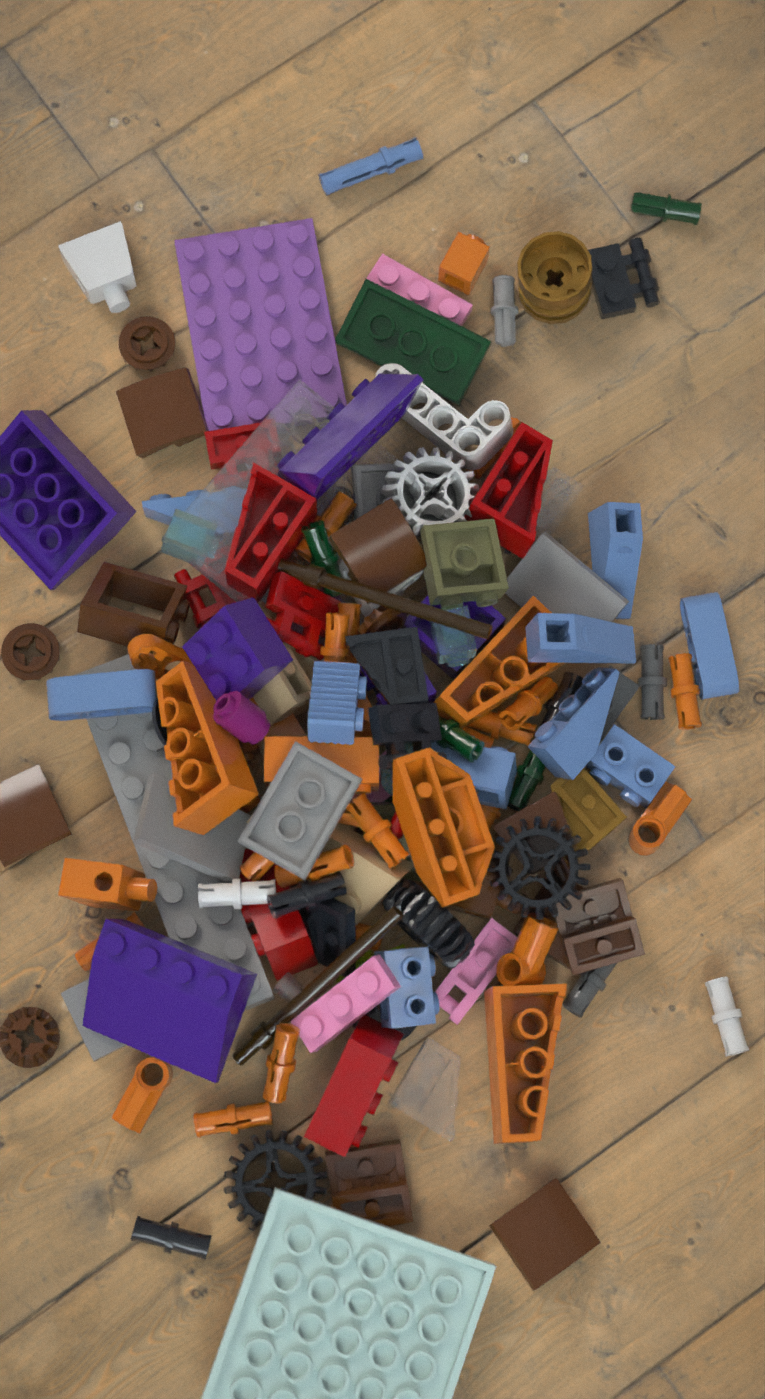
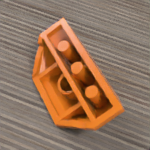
[393,748,495,907]

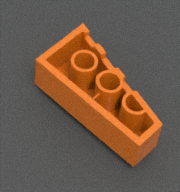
[433,596,566,729]
[156,661,259,835]
[484,984,567,1144]

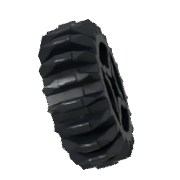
[487,816,591,919]
[383,879,475,969]
[224,1130,327,1231]

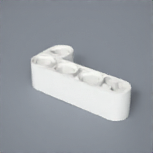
[376,363,513,470]

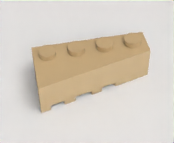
[247,816,414,926]

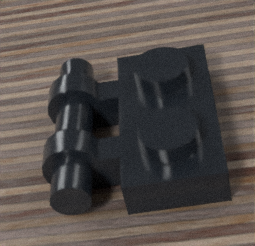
[588,238,660,320]
[368,703,447,772]

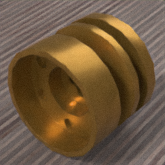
[517,231,592,324]

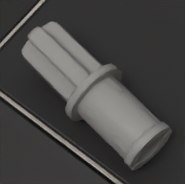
[490,275,518,347]

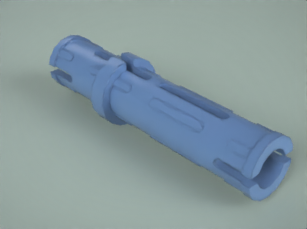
[318,137,423,196]

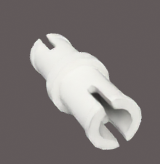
[198,878,276,909]
[704,977,749,1057]

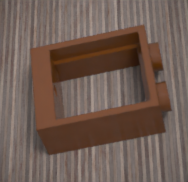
[77,562,190,654]

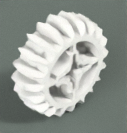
[381,447,479,544]

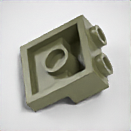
[420,519,509,611]

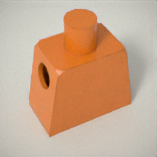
[58,858,157,911]

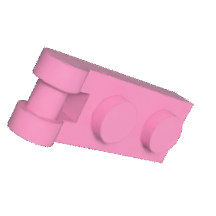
[435,918,517,1025]

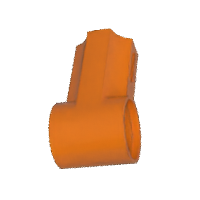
[628,782,692,856]
[496,913,558,986]
[111,1057,173,1134]

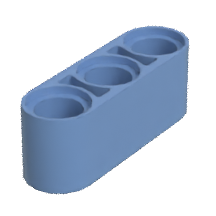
[680,592,739,700]
[46,669,157,721]

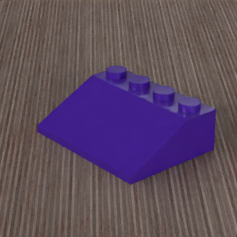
[276,374,424,500]
[0,410,137,590]
[82,919,257,1083]

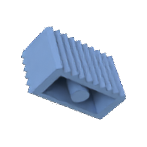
[308,661,367,745]

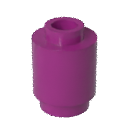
[214,691,270,744]

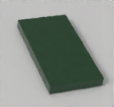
[335,279,492,406]

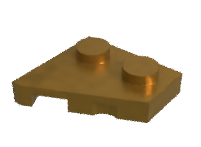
[550,768,627,860]

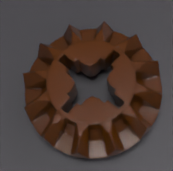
[119,316,176,372]
[358,606,408,635]
[1,623,60,681]
[0,1007,60,1068]

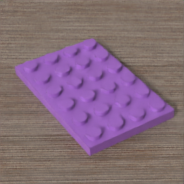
[174,218,347,431]

